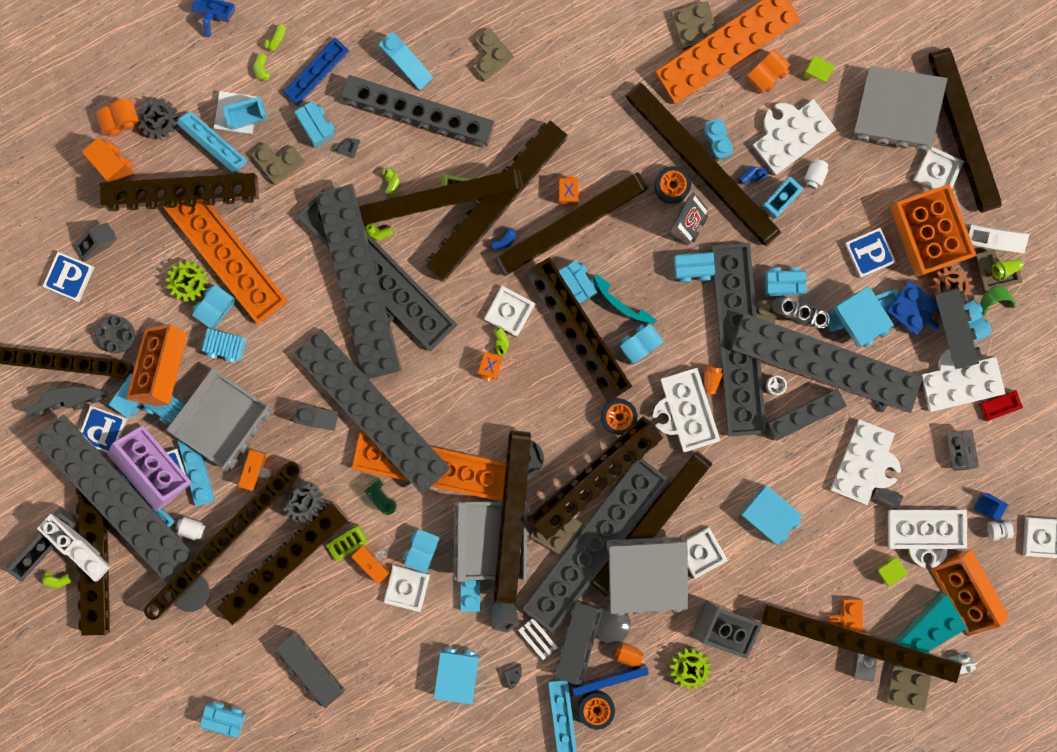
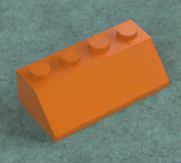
[126,324,188,406]
[930,549,1009,636]

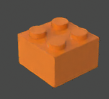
[82,137,135,182]

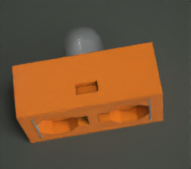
[238,449,274,491]
[351,544,391,584]

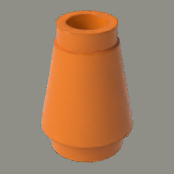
[704,365,723,394]

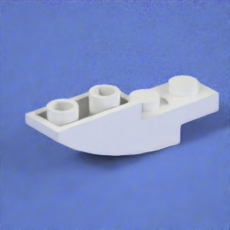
[964,222,1030,253]
[37,514,111,581]

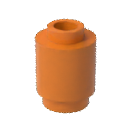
[614,643,644,668]

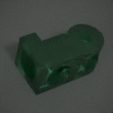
[364,478,397,515]

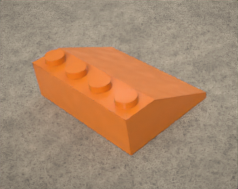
[889,183,976,277]

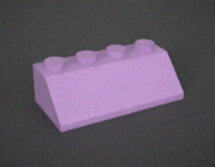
[107,425,192,512]

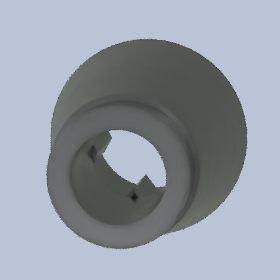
[872,488,903,510]

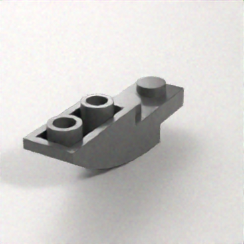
[24,387,108,418]

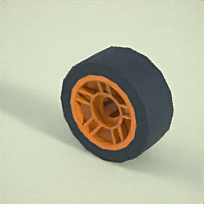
[654,166,692,204]
[601,399,638,435]
[578,690,615,730]

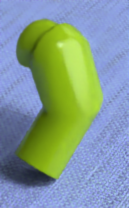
[264,24,286,51]
[253,53,270,81]
[365,224,394,241]
[493,326,509,356]

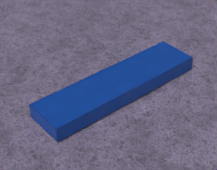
[283,37,350,106]
[572,664,649,696]

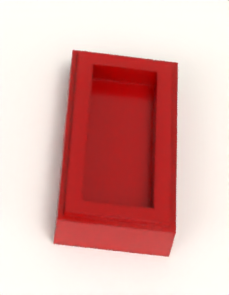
[979,390,1023,421]

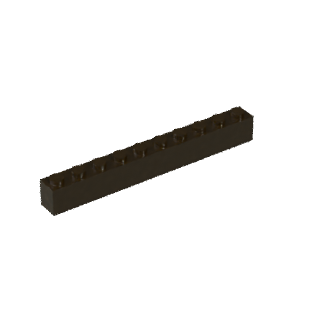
[426,120,568,282]
[761,603,962,683]

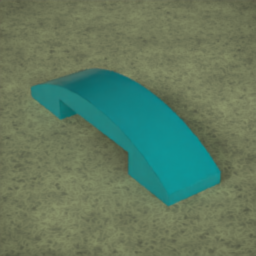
[593,273,657,325]

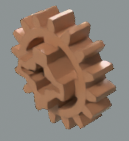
[930,266,974,303]

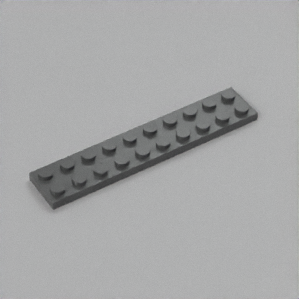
[315,184,402,379]
[297,189,458,352]
[711,243,767,437]
[731,313,923,413]
[293,329,451,495]
[33,414,196,583]
[522,458,670,633]

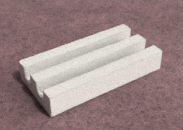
[518,618,558,660]

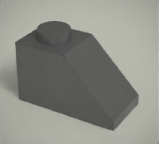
[74,222,117,262]
[294,404,339,431]

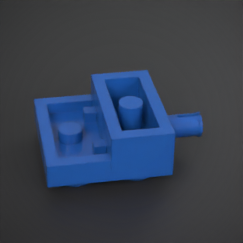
[885,281,940,335]

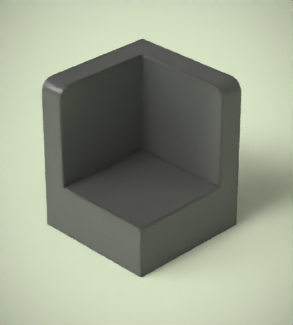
[489,603,519,633]

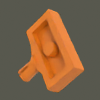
[828,599,863,632]

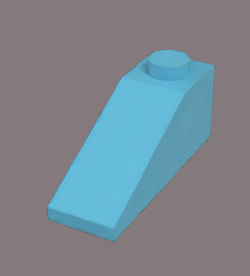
[379,31,433,91]

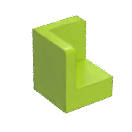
[802,55,835,83]
[878,556,908,586]

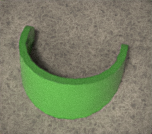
[980,286,1016,316]

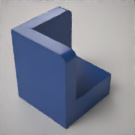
[974,492,1009,521]

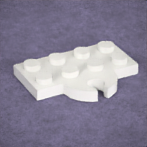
[752,99,836,176]
[920,349,1005,412]
[652,368,720,452]
[830,419,901,505]
[888,510,967,568]

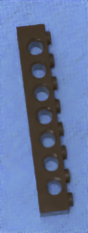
[100,173,259,211]
[525,257,633,402]
[527,416,663,540]
[76,487,110,636]
[217,502,350,625]

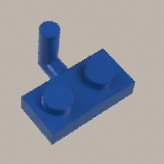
[191,0,235,37]

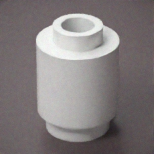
[804,159,828,189]
[176,517,206,541]

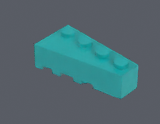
[892,592,967,668]

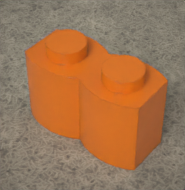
[746,49,791,94]
[96,99,139,137]

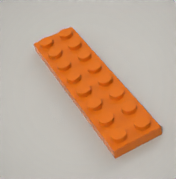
[654,0,801,104]
[163,189,288,325]
[352,431,506,502]

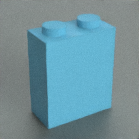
[832,286,894,348]
[740,485,802,545]
[434,647,479,704]

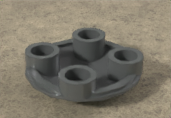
[95,316,135,354]
[596,605,631,644]

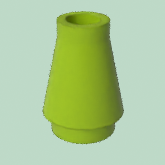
[992,259,1023,280]

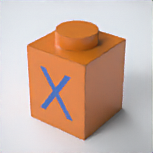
[559,175,579,205]
[478,352,503,382]

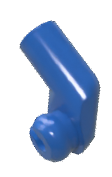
[738,166,767,185]
[492,227,516,250]

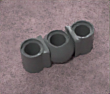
[772,297,829,328]

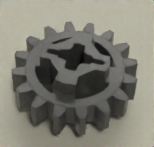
[137,97,179,140]
[282,481,324,523]

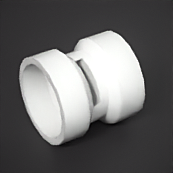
[765,376,787,395]
[988,519,1014,541]

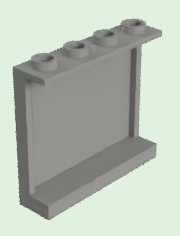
[854,66,948,152]
[167,367,272,471]
[454,502,530,582]
[607,536,688,616]

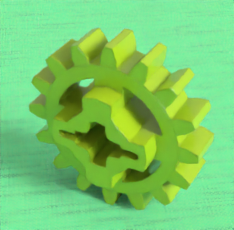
[166,260,209,302]
[669,647,712,691]

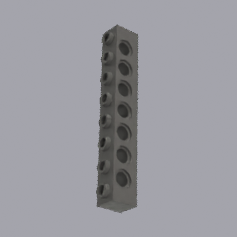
[342,75,495,147]

